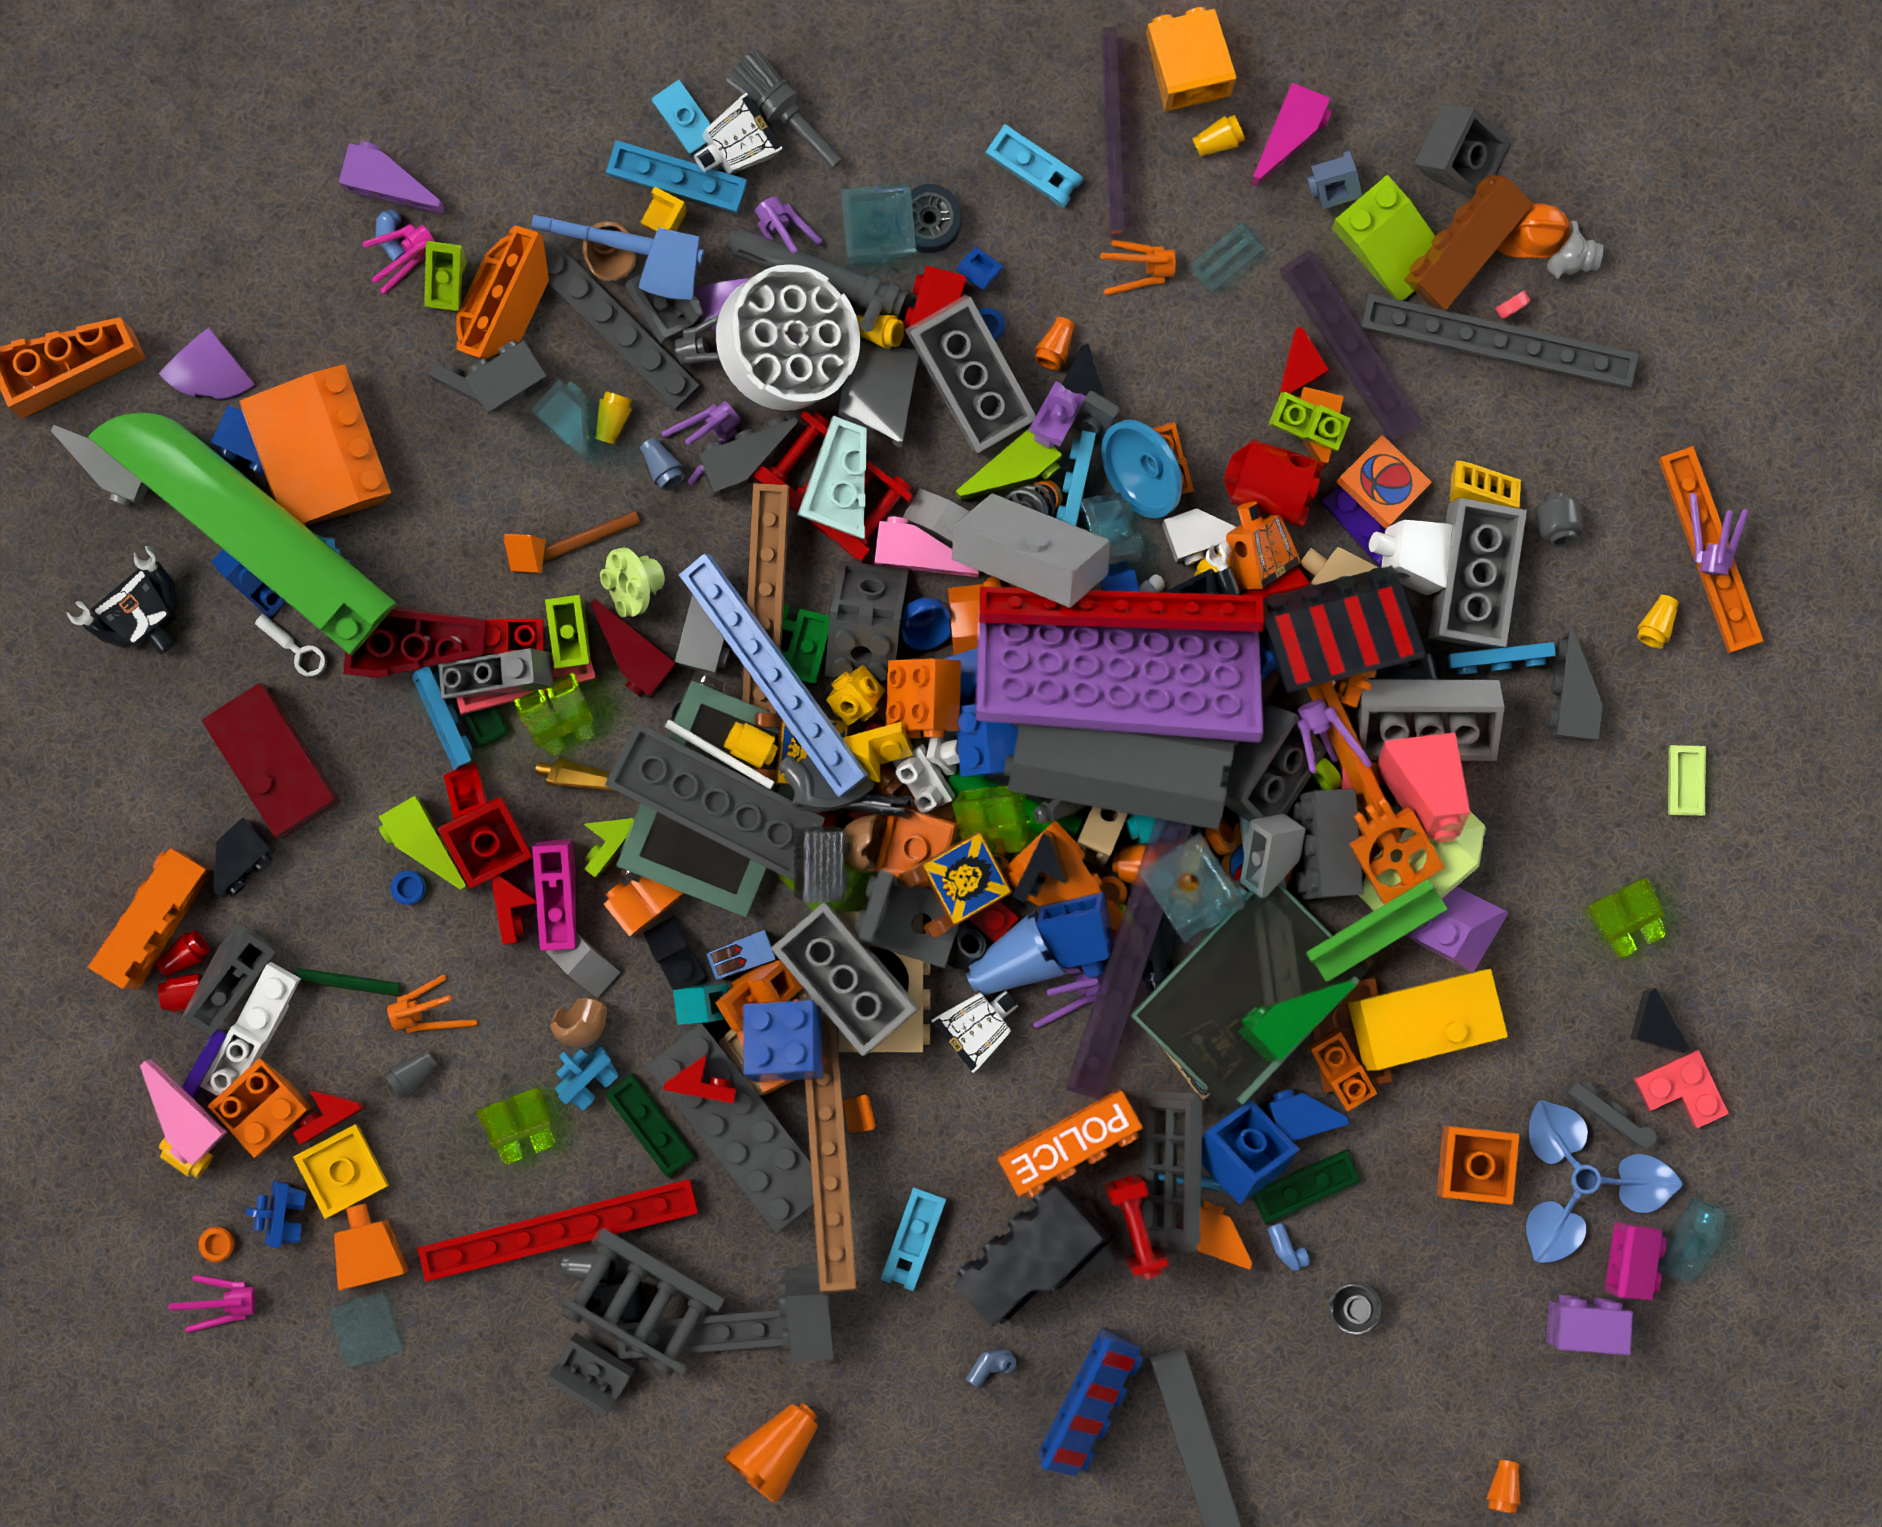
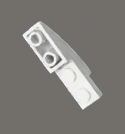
[201,962,301,1096]

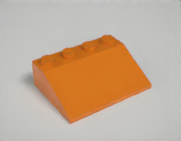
[239,364,391,526]

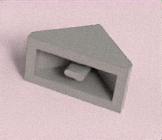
[546,932,621,998]

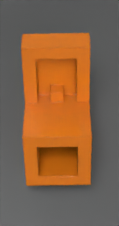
[715,960,803,1031]

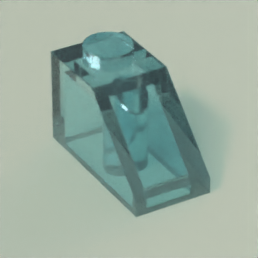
[1660,1198,1726,1284]

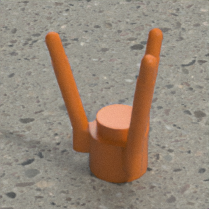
[1100,240,1175,295]
[387,975,478,1034]

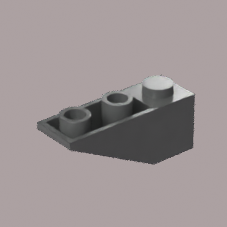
[698,416,798,498]
[1547,631,1603,742]
[439,648,554,699]

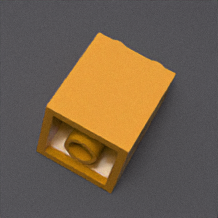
[1146,7,1236,111]

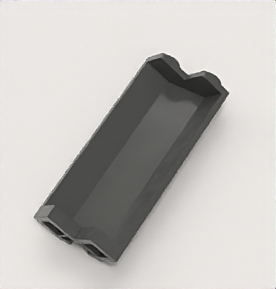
[1004,723,1235,829]

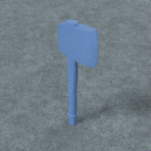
[531,215,704,300]

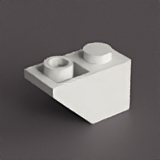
[1162,508,1236,566]

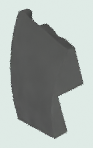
[838,341,919,447]

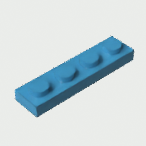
[606,140,748,215]

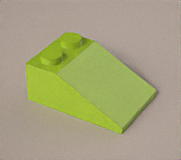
[1331,175,1435,301]

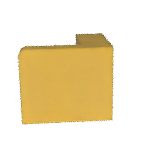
[640,187,687,233]

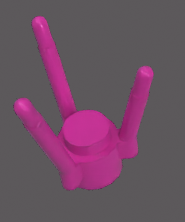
[362,224,435,294]
[168,1275,255,1333]

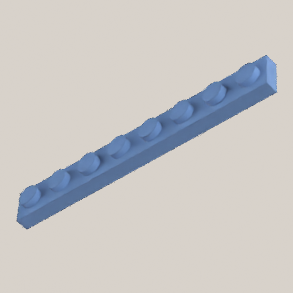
[679,553,869,797]

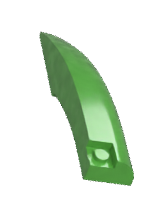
[88,413,398,657]

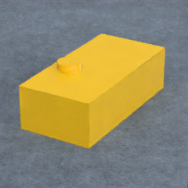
[1347,969,1508,1071]

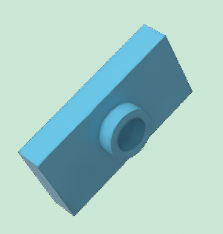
[651,80,711,156]

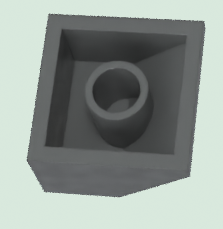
[1414,103,1510,198]

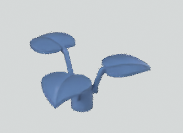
[1526,1100,1682,1263]

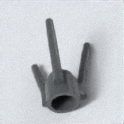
[675,314,720,366]

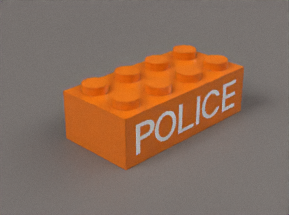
[997,1089,1143,1198]

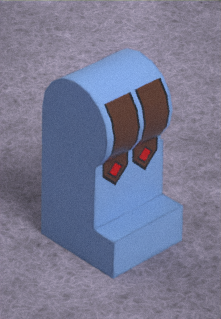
[706,930,777,980]

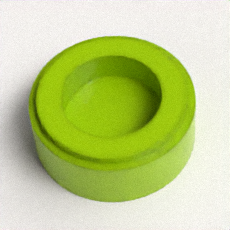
[1312,758,1342,790]

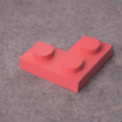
[1634,1050,1729,1128]

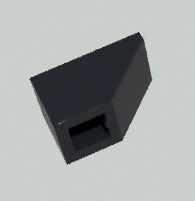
[214,818,276,897]

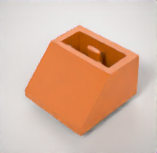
[208,1058,314,1158]

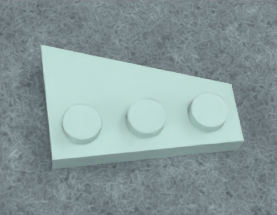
[798,416,867,539]

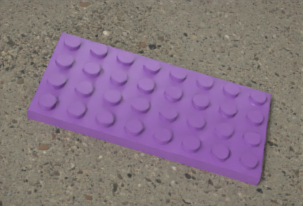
[976,609,1263,742]

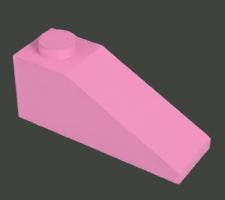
[875,517,979,578]
[140,1059,227,1165]

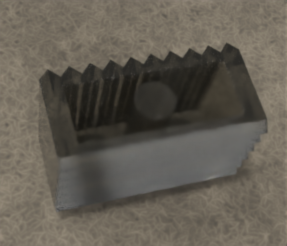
[793,825,850,903]

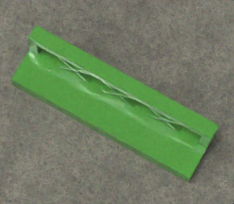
[1306,879,1448,982]

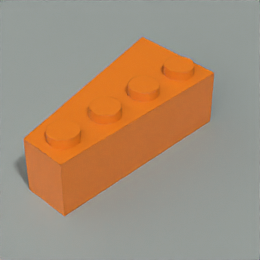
[0,317,146,419]
[87,848,213,989]

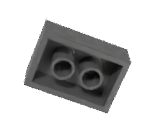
[1290,789,1363,900]

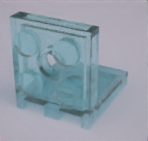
[1139,833,1248,943]

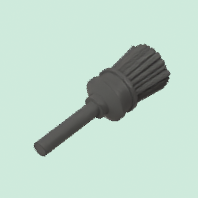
[726,48,842,169]

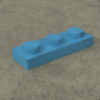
[1445,642,1556,675]
[412,666,473,771]

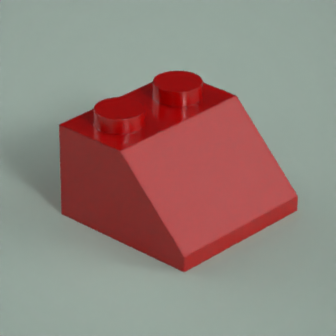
[438,796,532,889]

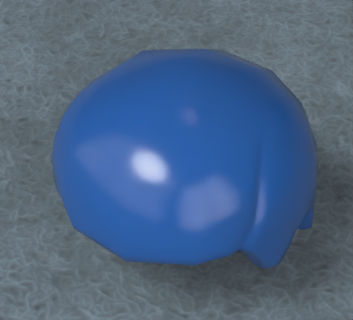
[900,597,952,650]

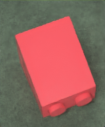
[1376,733,1470,843]

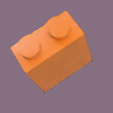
[886,659,961,738]

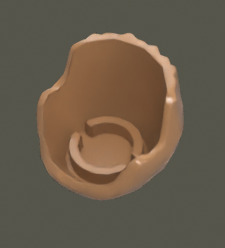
[582,221,636,281]
[839,815,887,873]
[550,998,607,1048]

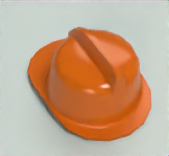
[1496,204,1570,258]

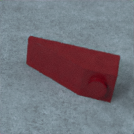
[590,598,678,698]

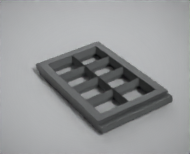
[1141,1091,1202,1251]

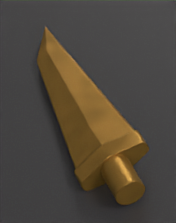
[535,758,616,791]

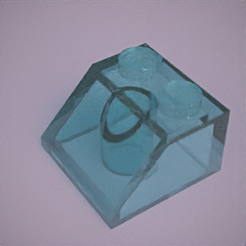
[841,183,916,266]
[531,379,595,466]
[1079,492,1145,572]

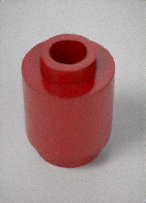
[158,973,203,1013]

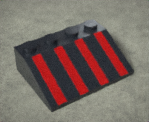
[1262,565,1425,692]

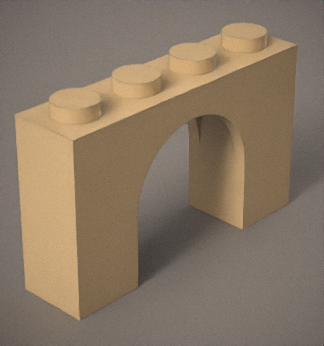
[839,912,930,1052]

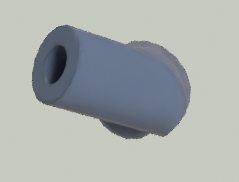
[966,1349,1016,1388]

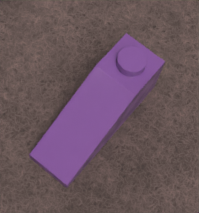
[339,141,445,215]

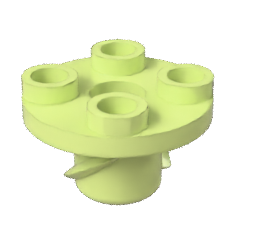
[600,547,665,618]

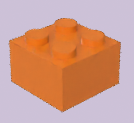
[1436,1125,1519,1205]

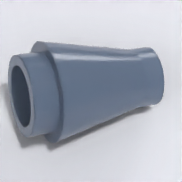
[640,437,685,491]

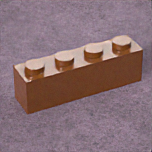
[1404,175,1533,310]

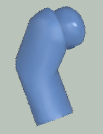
[376,209,406,262]
[1267,1223,1310,1271]

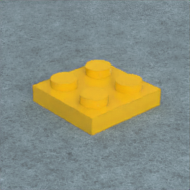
[293,1124,389,1219]

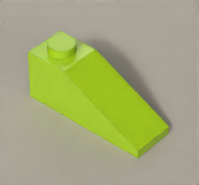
[956,428,1062,501]
[378,796,469,891]

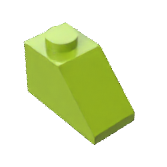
[545,595,590,669]

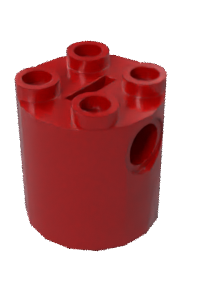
[1223,438,1324,527]

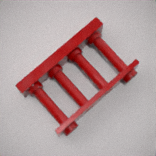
[753,410,913,563]
[1103,1174,1169,1280]

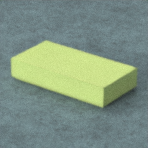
[1668,745,1706,816]

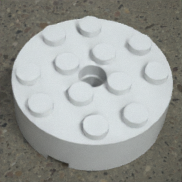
[716,264,860,411]

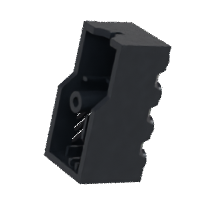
[953,1186,1115,1327]

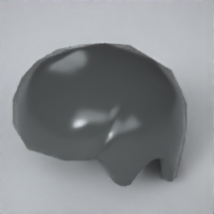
[1328,1281,1383,1336]

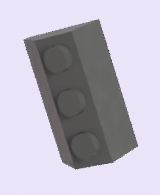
[1224,703,1327,822]

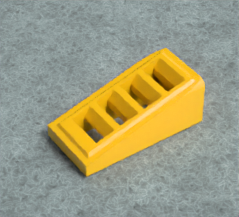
[1449,460,1521,509]

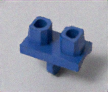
[245,1180,306,1248]

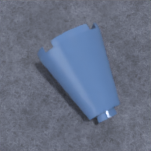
[966,911,1067,995]

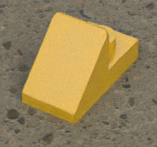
[843,722,913,783]

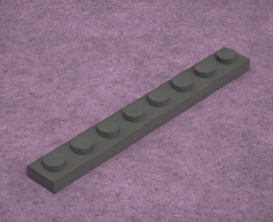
[1360,293,1639,390]

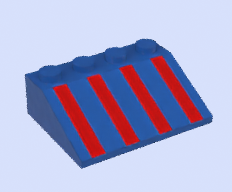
[1038,1327,1143,1477]

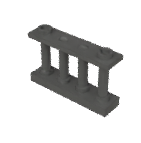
[556,1228,724,1377]

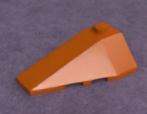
[1002,821,1136,954]

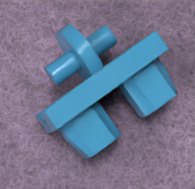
[554,1044,619,1111]

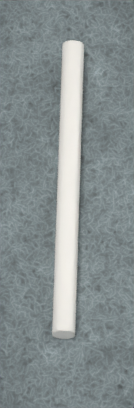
[665,720,774,789]

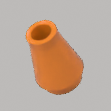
[1034,317,1075,371]
[1486,1460,1521,1514]

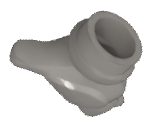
[1547,221,1603,279]

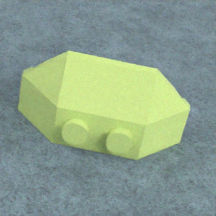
[1358,812,1486,911]

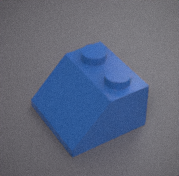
[957,704,1019,777]

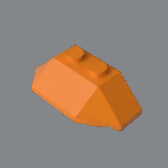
[456,225,549,360]

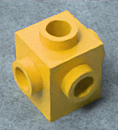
[826,665,885,726]

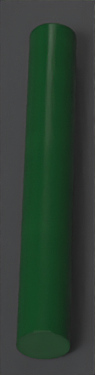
[295,968,401,996]

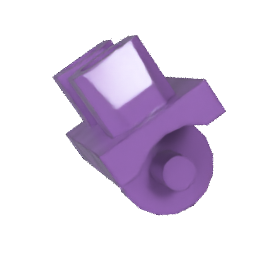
[1029,381,1086,449]

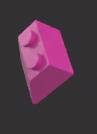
[1604,1221,1666,1300]

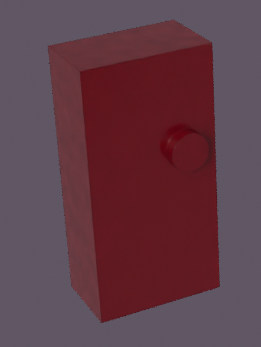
[201,683,341,839]

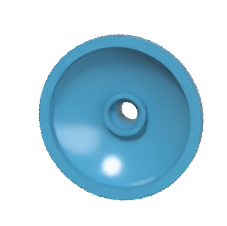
[1101,420,1182,518]

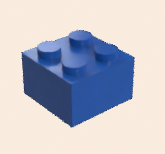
[743,1000,823,1082]
[1201,1100,1300,1205]

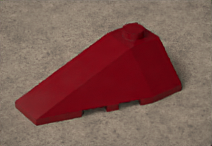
[343,606,487,678]

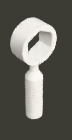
[255,614,327,677]

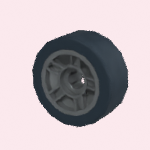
[897,184,962,253]

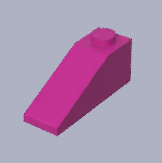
[1250,82,1332,187]
[532,839,576,951]

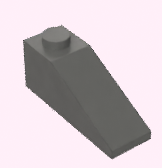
[182,921,275,1036]

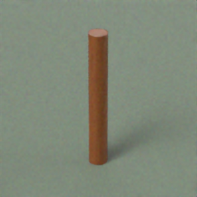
[543,510,641,562]

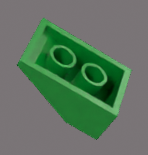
[1238,981,1355,1062]

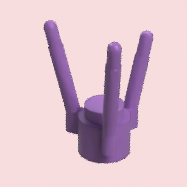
[755,196,822,254]
[661,401,741,485]
[1690,493,1749,575]
[1297,699,1372,774]
[1033,965,1108,1028]

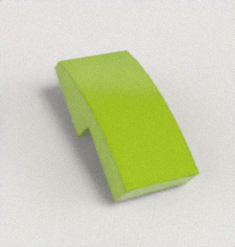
[1268,392,1351,451]

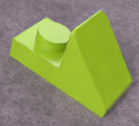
[424,241,467,311]
[584,818,634,879]

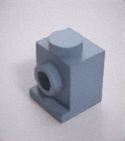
[1307,151,1362,209]

